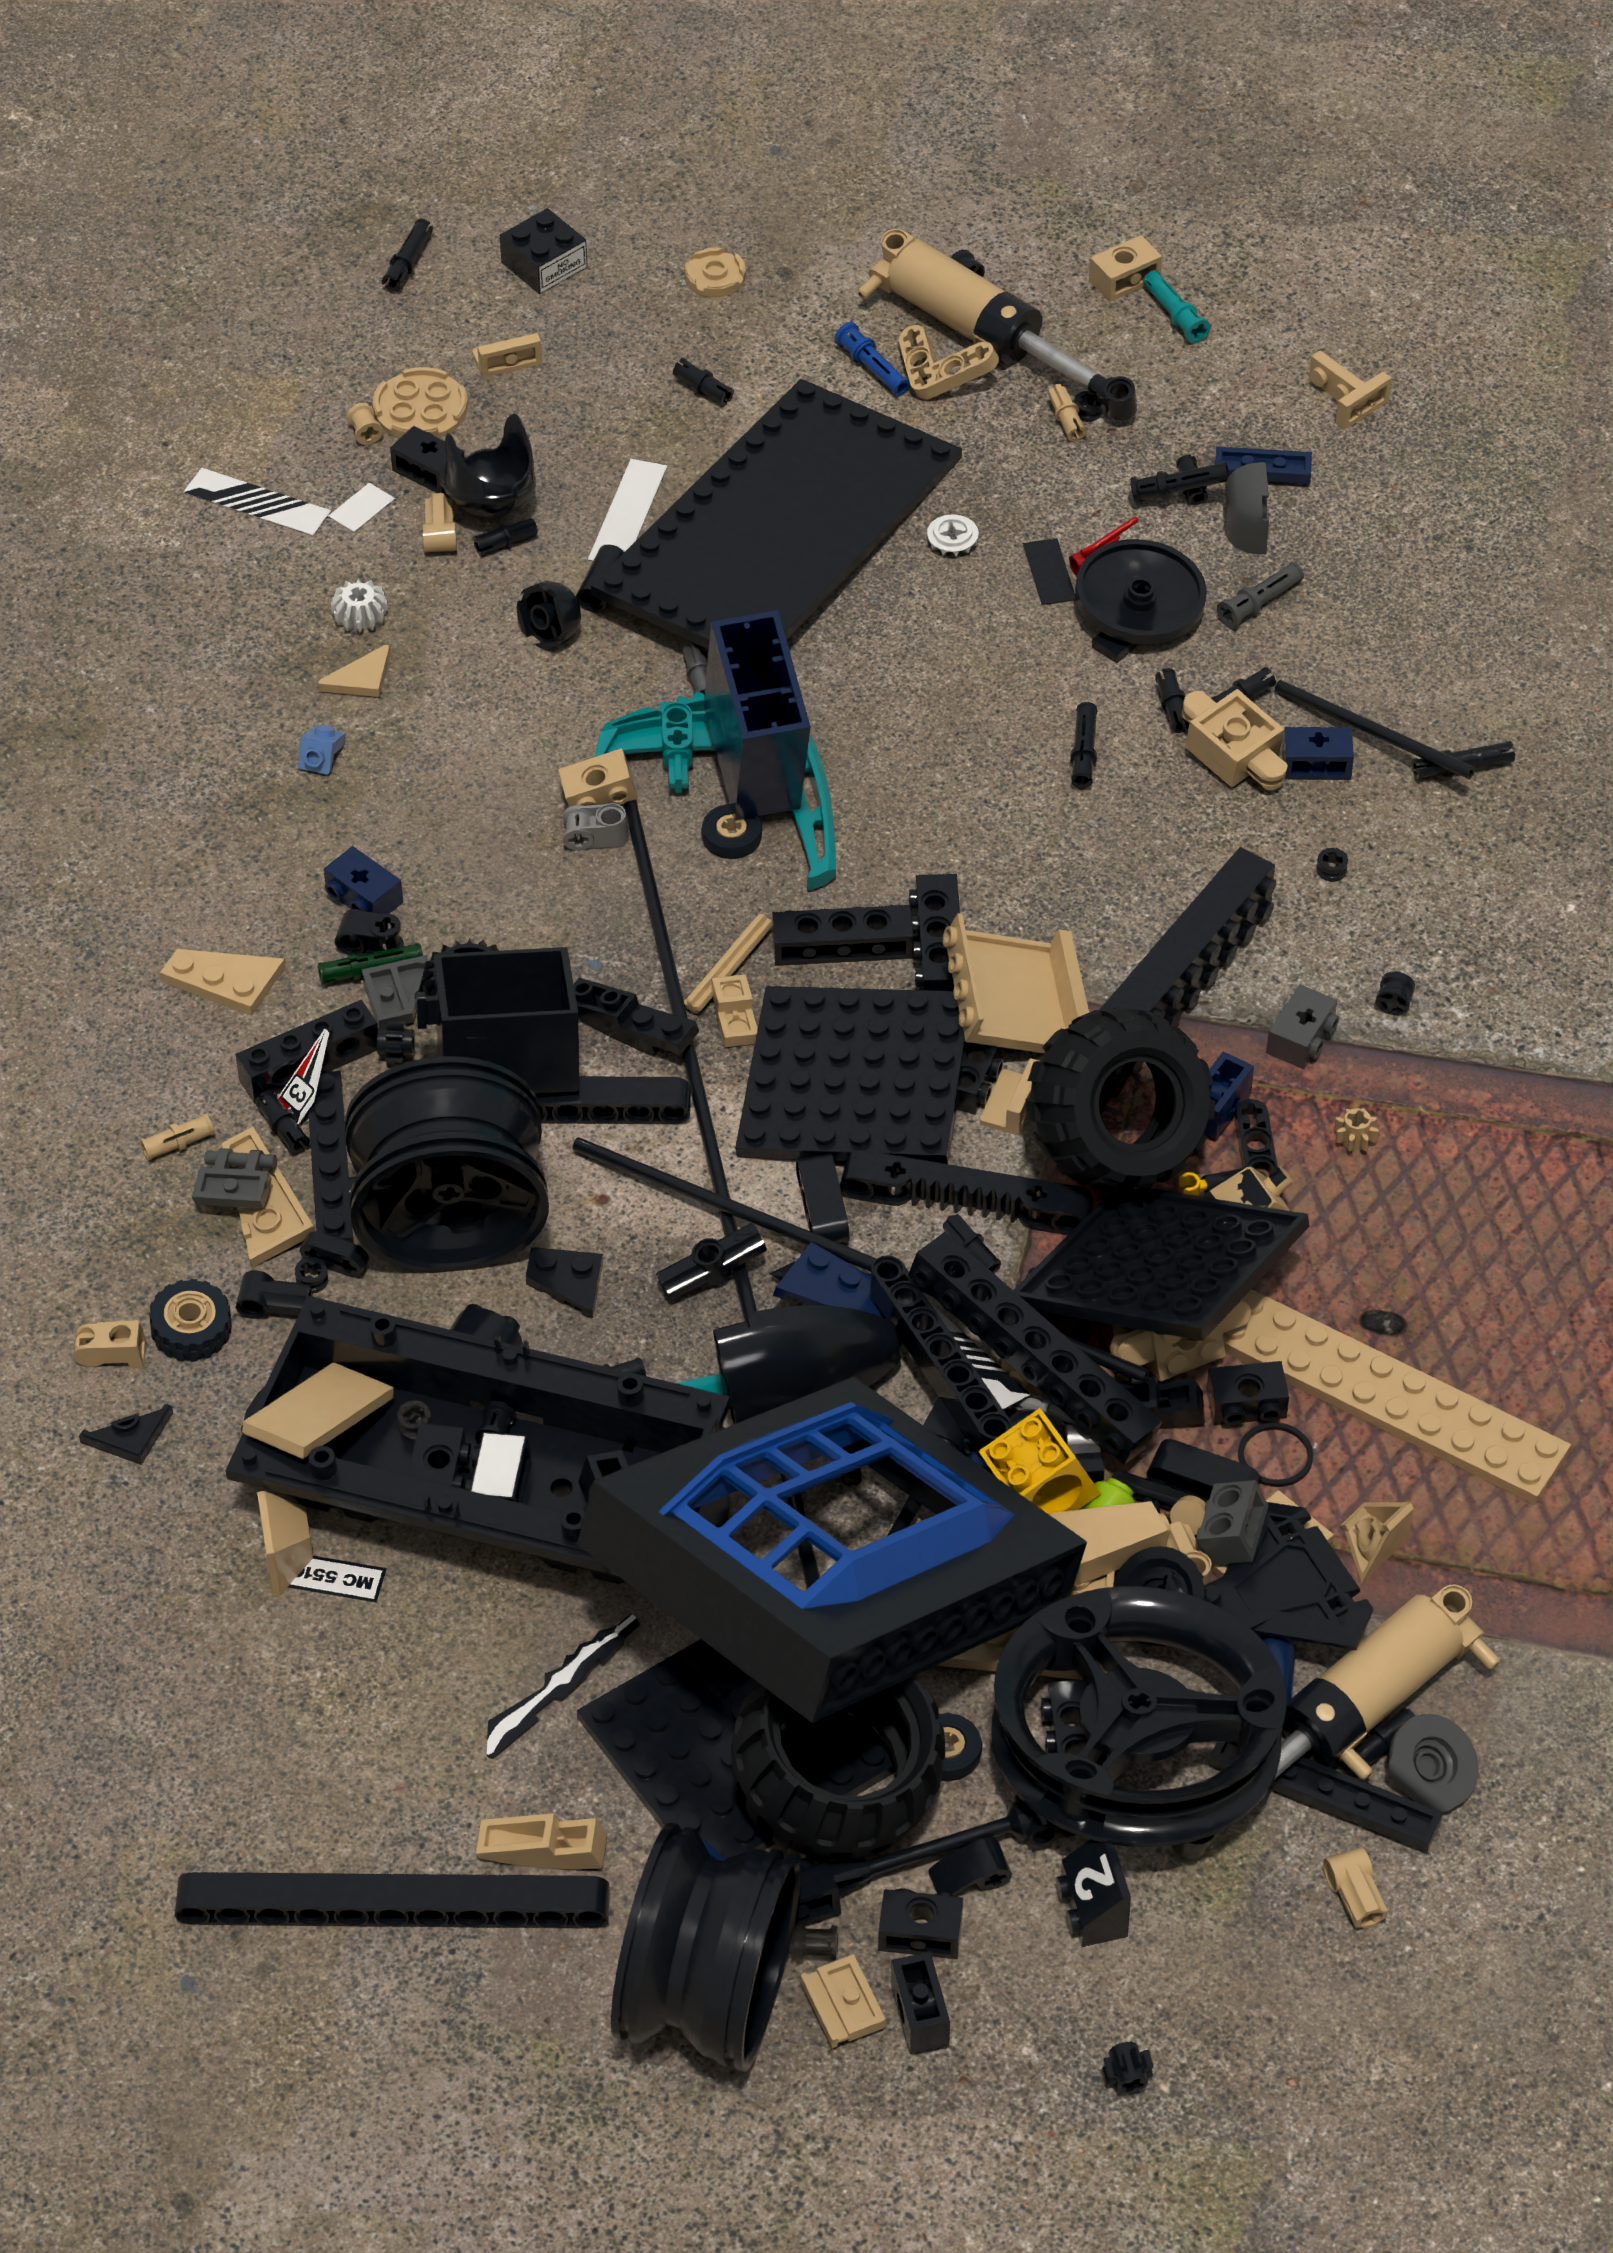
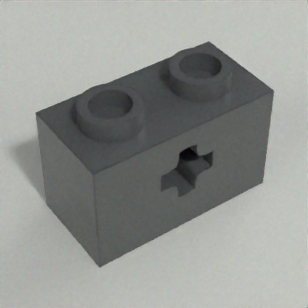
[1266,984,1339,1069]

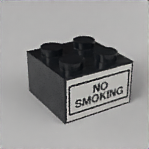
[499,208,588,294]

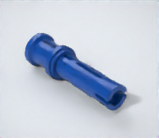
[834,322,910,396]

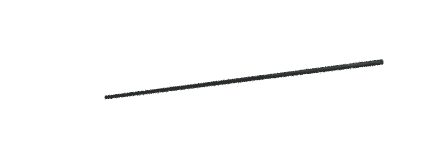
[624,799,820,1589]

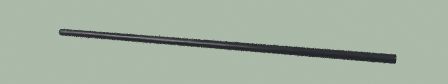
[572,1137,1150,1383]

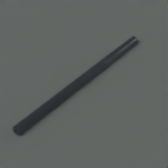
[1275,680,1475,779]

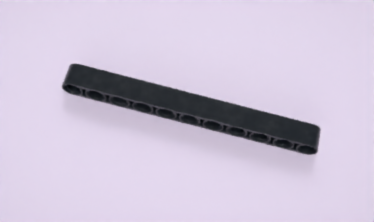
[174,1872,610,1929]

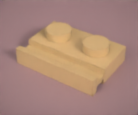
[800,1954,886,2048]

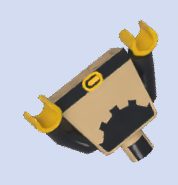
[1179,1166,1294,1211]

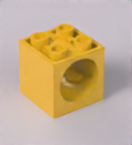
[978,1408,1101,1513]

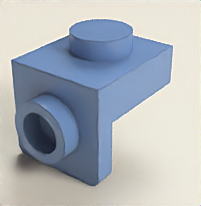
[298,725,346,775]

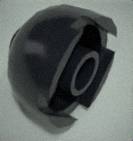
[516,581,581,649]

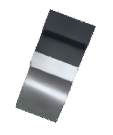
[1065,1425,1104,1483]

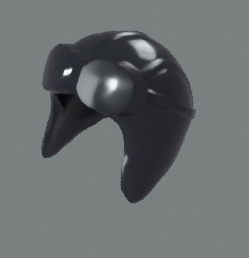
[439,413,536,519]

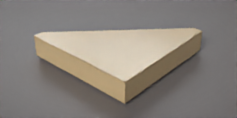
[318,645,390,697]

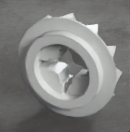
[927,515,979,557]

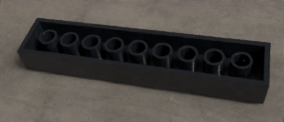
[1099,847,1276,1116]

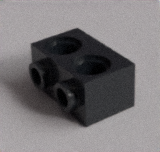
[956,1042,1003,1115]

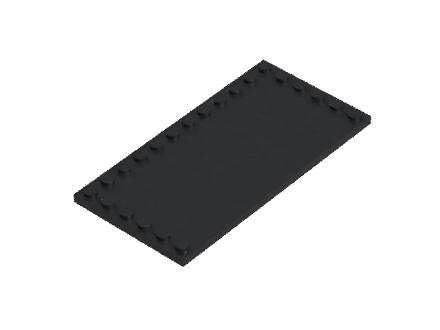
[591,379,962,649]

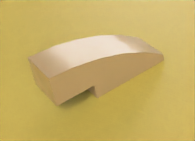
[476,1813,607,1870]

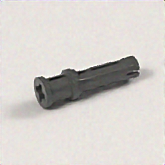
[1217,562,1304,628]

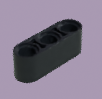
[796,1154,850,1243]
[1147,1439,1261,1499]

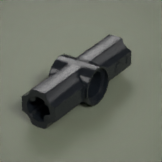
[656,1223,767,1301]

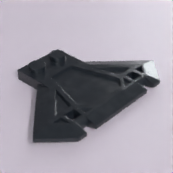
[1204,1502,1373,1650]

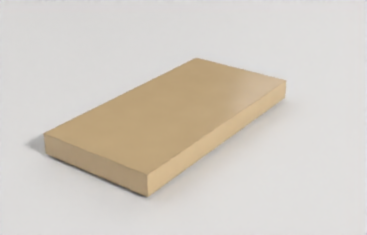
[242,1362,394,1459]

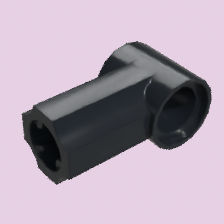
[235,1270,312,1319]

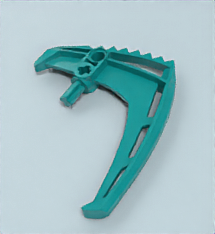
[595,692,836,890]

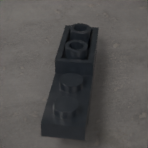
[574,977,699,1056]

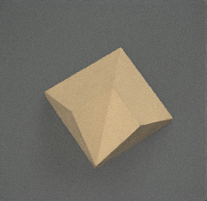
[257,1491,313,1597]

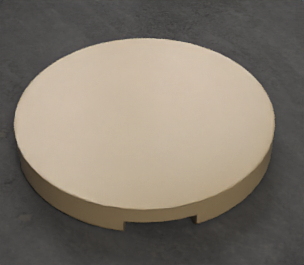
[373,367,468,438]

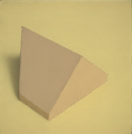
[1341,1502,1414,1584]

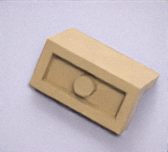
[472,333,542,378]
[980,1058,1038,1136]

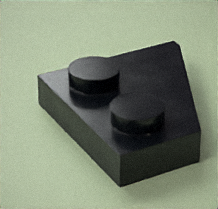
[526,1247,603,1318]

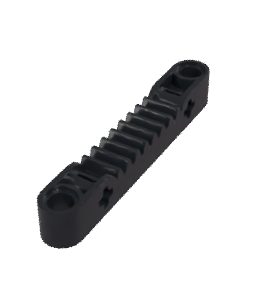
[840,1150,1093,1235]

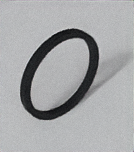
[1238,1422,1313,1487]

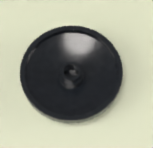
[1075,539,1207,644]

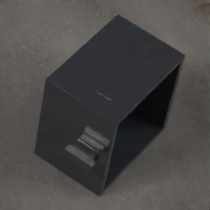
[416,947,580,1094]

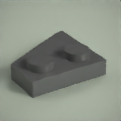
[361,955,428,1028]

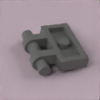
[192,1148,277,1209]

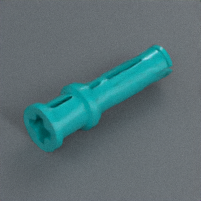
[1143,270,1211,343]

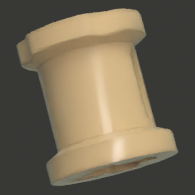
[346,403,383,445]

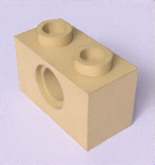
[1089,235,1162,302]
[558,748,638,819]

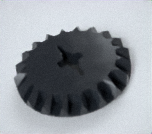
[1113,1546,1207,1646]

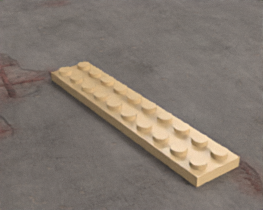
[1223,1289,1571,1505]

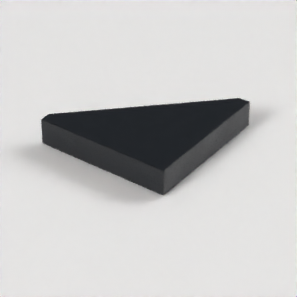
[79,1404,173,1465]

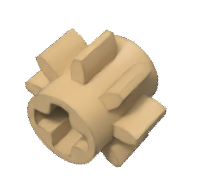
[1334,1108,1379,1152]

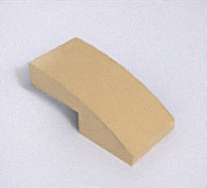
[711,974,758,1047]

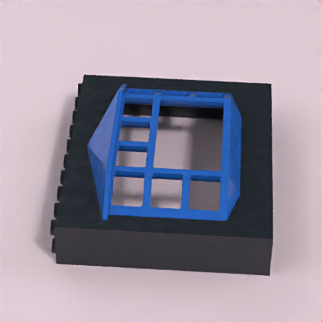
[577,1377,1087,1723]

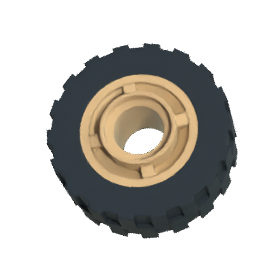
[149,1279,231,1362]

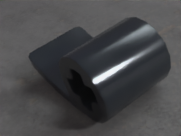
[929,1837,1012,1896]

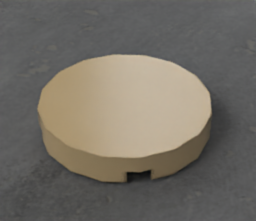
[685,247,746,297]

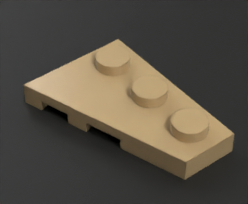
[160,949,286,1016]

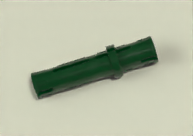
[317,943,423,985]

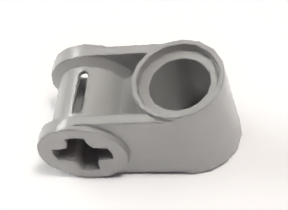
[563,803,629,851]

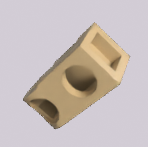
[73,1320,147,1368]

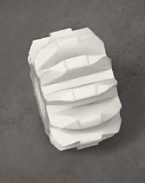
[331,578,387,633]

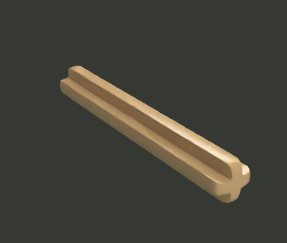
[684,914,772,1014]

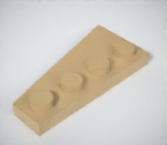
[222,1127,315,1267]

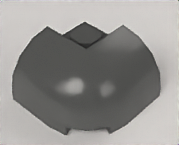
[1225,462,1269,554]

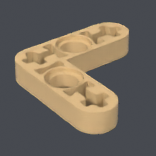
[899,325,999,400]

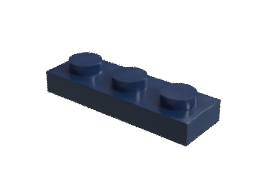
[1215,446,1312,484]

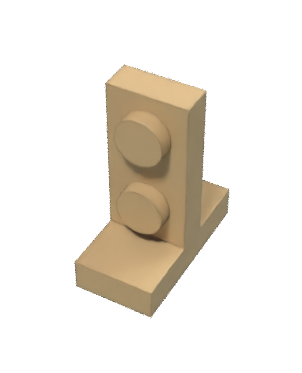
[1309,351,1392,430]

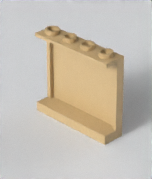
[943,913,1089,1053]

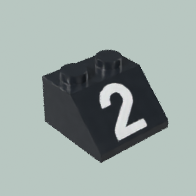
[1055,1839,1131,1947]

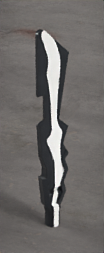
[487,1614,640,1759]

